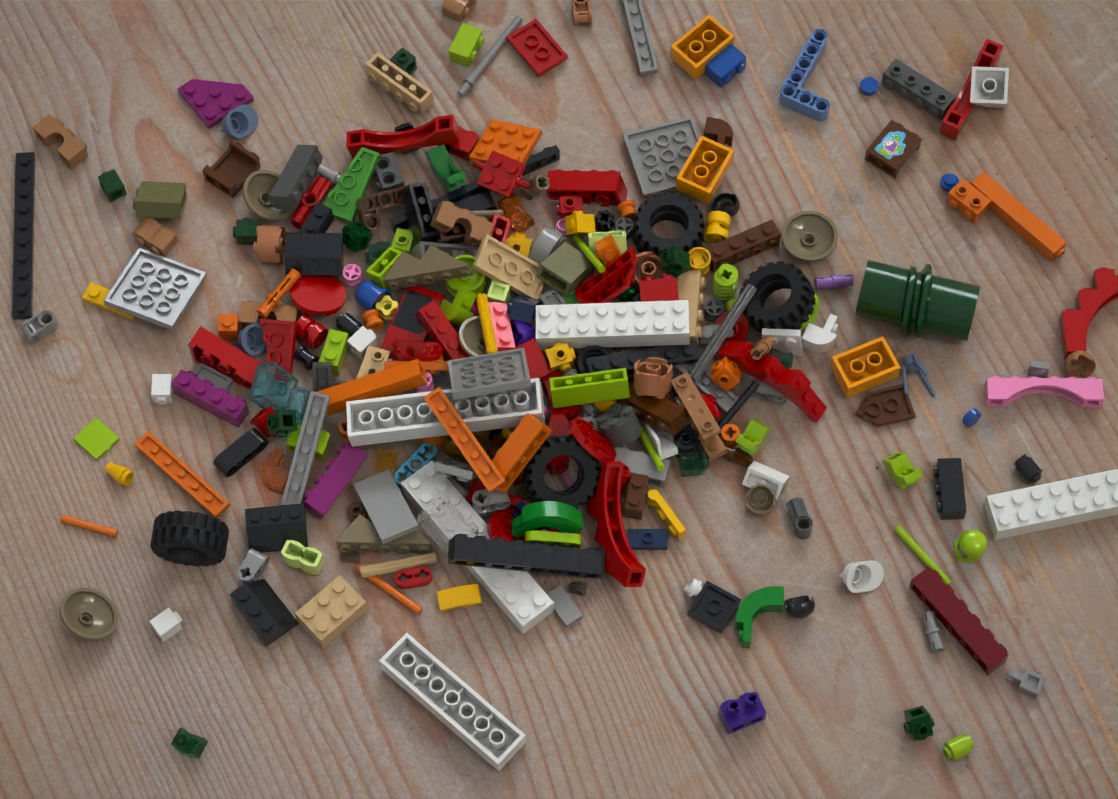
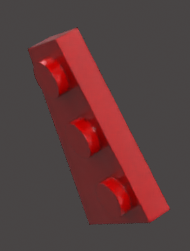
[259,319,297,379]

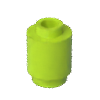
[942,734,974,761]

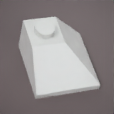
[970,67,1009,108]

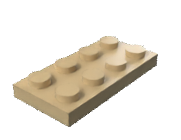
[472,234,544,300]

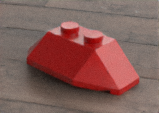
[575,247,636,304]

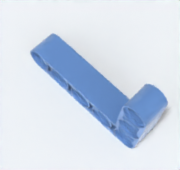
[779,29,830,121]

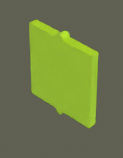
[73,417,120,460]

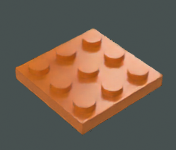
[469,119,542,164]

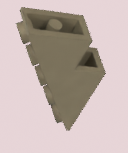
[383,245,475,290]
[336,515,432,554]

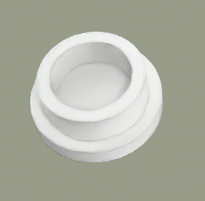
[684,578,702,597]

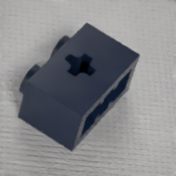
[507,295,541,324]

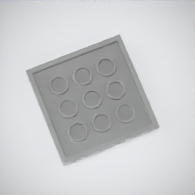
[622,116,700,198]
[104,248,206,331]
[448,348,532,400]

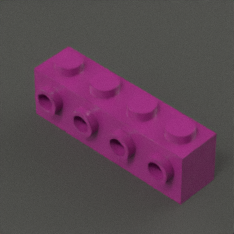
[171,369,249,428]
[303,441,369,519]

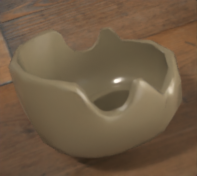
[746,484,775,515]

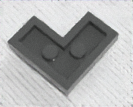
[312,362,348,392]

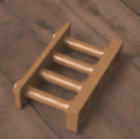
[671,372,728,461]

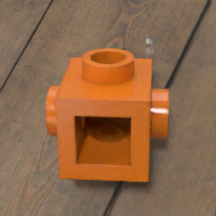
[710,357,741,392]

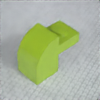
[440,287,477,326]
[735,418,772,456]
[883,451,923,489]

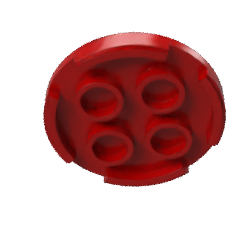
[290,275,346,316]
[569,417,617,462]
[487,508,525,543]

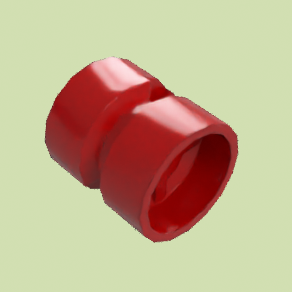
[296,314,328,349]

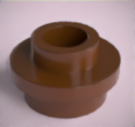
[347,503,367,521]

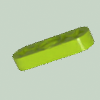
[525,530,581,547]

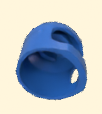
[355,280,391,311]

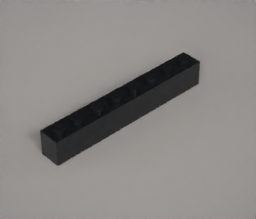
[448,534,605,579]

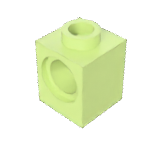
[487,280,511,305]

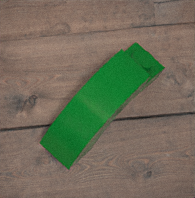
[424,144,466,192]
[512,501,583,539]
[734,586,784,648]

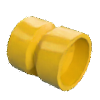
[704,211,731,245]
[688,247,711,278]

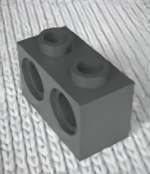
[372,152,405,198]

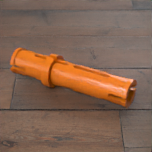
[256,268,301,318]

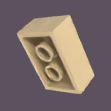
[295,575,368,649]

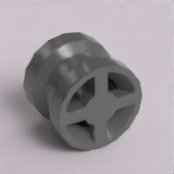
[615,217,633,240]
[704,299,724,322]

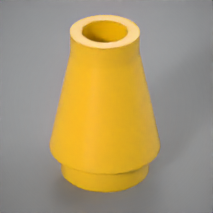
[105,462,134,486]

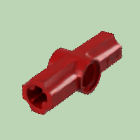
[290,177,331,229]

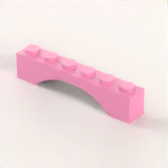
[984,376,1104,408]

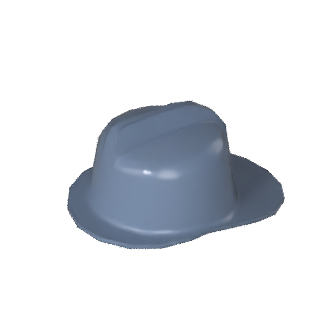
[220,104,258,139]
[235,321,267,356]

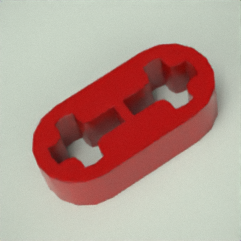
[395,566,432,589]

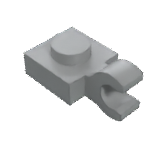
[701,324,734,347]
[1006,668,1045,697]

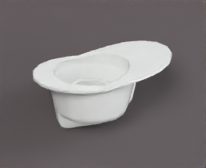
[839,560,884,593]

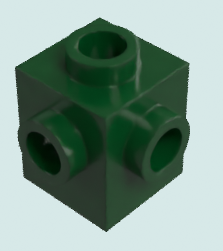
[342,221,373,252]
[266,409,297,438]
[903,705,934,741]

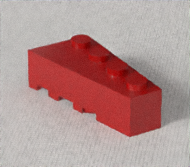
[545,169,628,208]
[188,326,270,394]

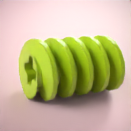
[713,264,738,301]

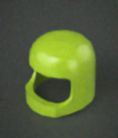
[953,529,987,563]

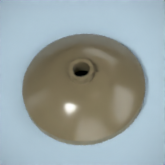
[242,170,292,221]
[782,211,838,262]
[458,316,515,357]
[59,588,118,641]

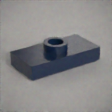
[628,529,668,550]

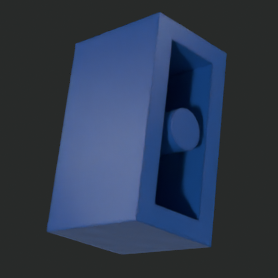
[705,44,746,88]

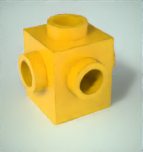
[505,232,533,257]
[545,342,576,372]

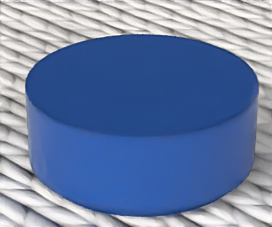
[860,77,878,96]
[962,409,981,427]

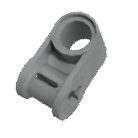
[19,310,58,344]
[752,378,788,404]
[472,489,511,515]
[237,548,269,586]

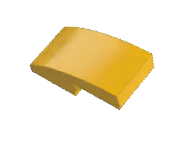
[437,584,482,612]

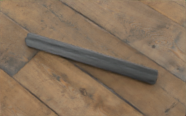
[689,284,757,382]

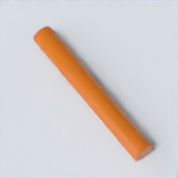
[60,515,118,538]

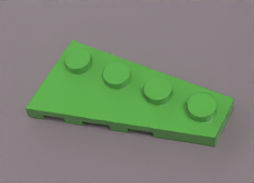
[323,147,380,223]

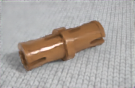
[750,335,776,360]

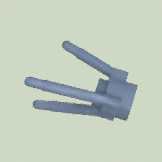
[900,353,936,397]

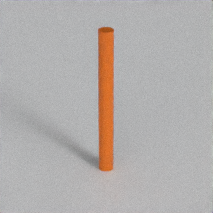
[356,564,423,615]

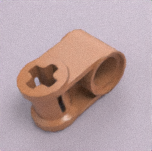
[572,0,592,26]

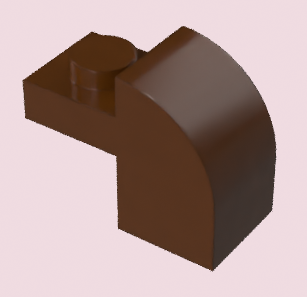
[704,117,733,147]

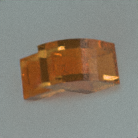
[497,193,535,233]
[259,447,289,495]

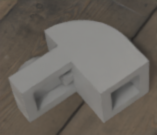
[528,228,567,264]

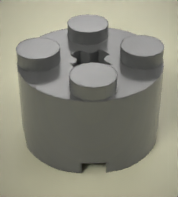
[597,403,642,447]

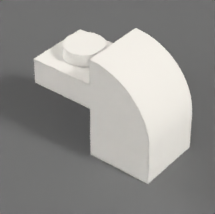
[802,314,839,353]

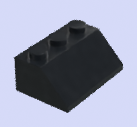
[285,233,344,275]
[245,503,308,553]
[230,579,299,647]

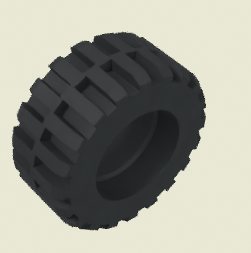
[633,193,705,257]
[740,261,816,334]
[522,435,600,509]
[150,510,229,566]

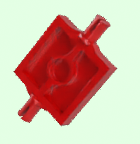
[472,150,531,199]

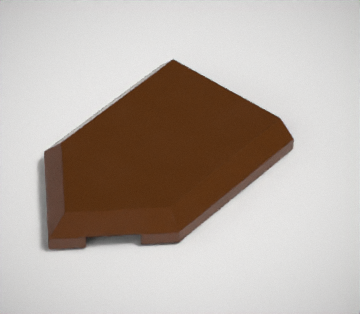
[855,384,916,427]

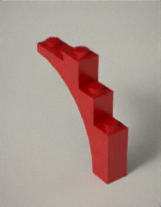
[1059,267,1118,360]
[713,340,827,422]
[513,370,581,486]
[587,461,646,587]

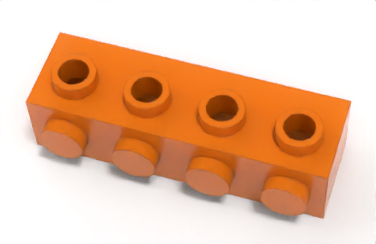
[492,413,552,493]

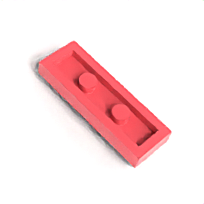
[488,302,515,352]

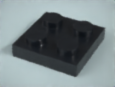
[687,581,742,634]

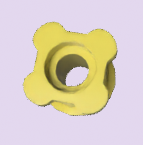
[376,295,398,320]

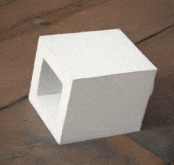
[347,326,378,360]
[151,374,174,405]
[149,607,183,643]

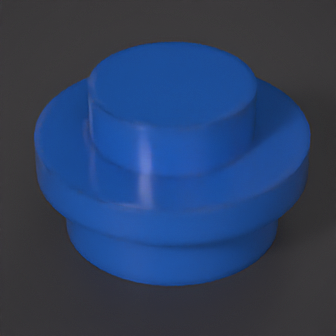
[940,173,959,191]

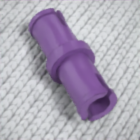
[814,274,854,290]

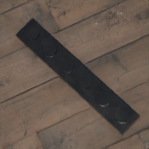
[585,342,699,373]

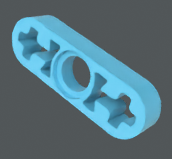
[394,443,438,488]

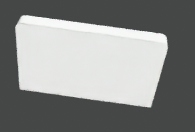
[644,424,678,460]
[742,461,789,500]

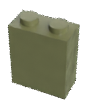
[133,181,187,219]
[537,242,594,296]

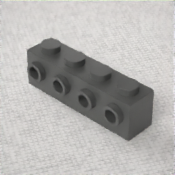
[882,59,956,120]
[269,144,323,210]

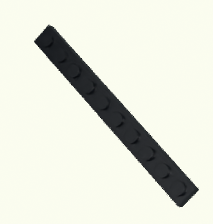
[391,145,560,233]
[12,152,35,320]

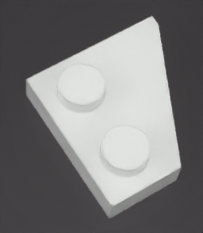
[762,328,803,357]

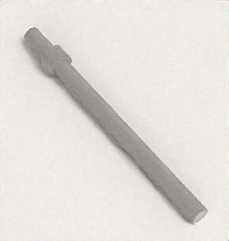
[457,15,523,97]

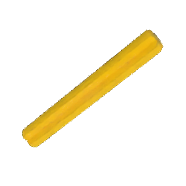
[476,293,498,354]

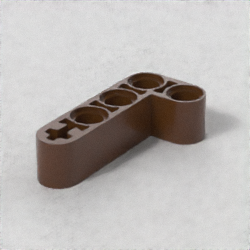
[356,186,429,231]

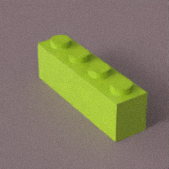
[549,368,630,408]

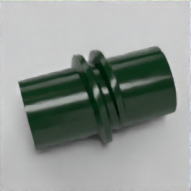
[855,260,980,341]

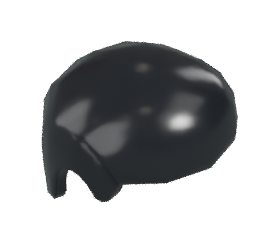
[711,193,740,218]
[784,595,815,619]

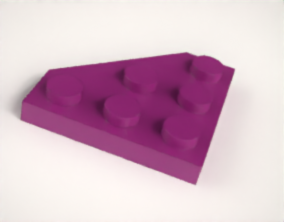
[177,79,254,129]

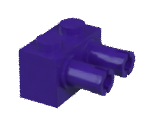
[719,692,766,734]

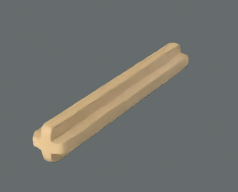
[360,552,437,578]

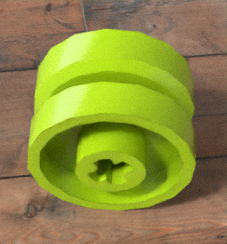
[445,255,486,299]

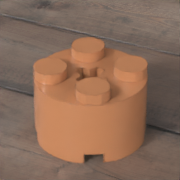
[253,225,288,264]
[633,251,667,293]
[633,357,673,399]

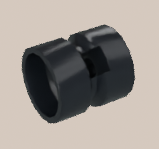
[673,426,698,460]

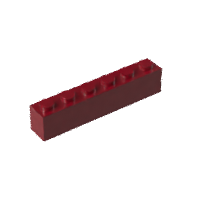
[909,566,1009,675]

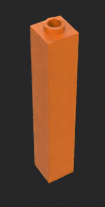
[971,171,1066,262]
[317,359,427,417]

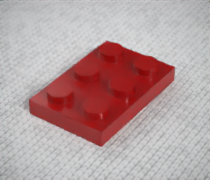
[507,19,568,77]

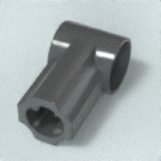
[786,497,813,539]

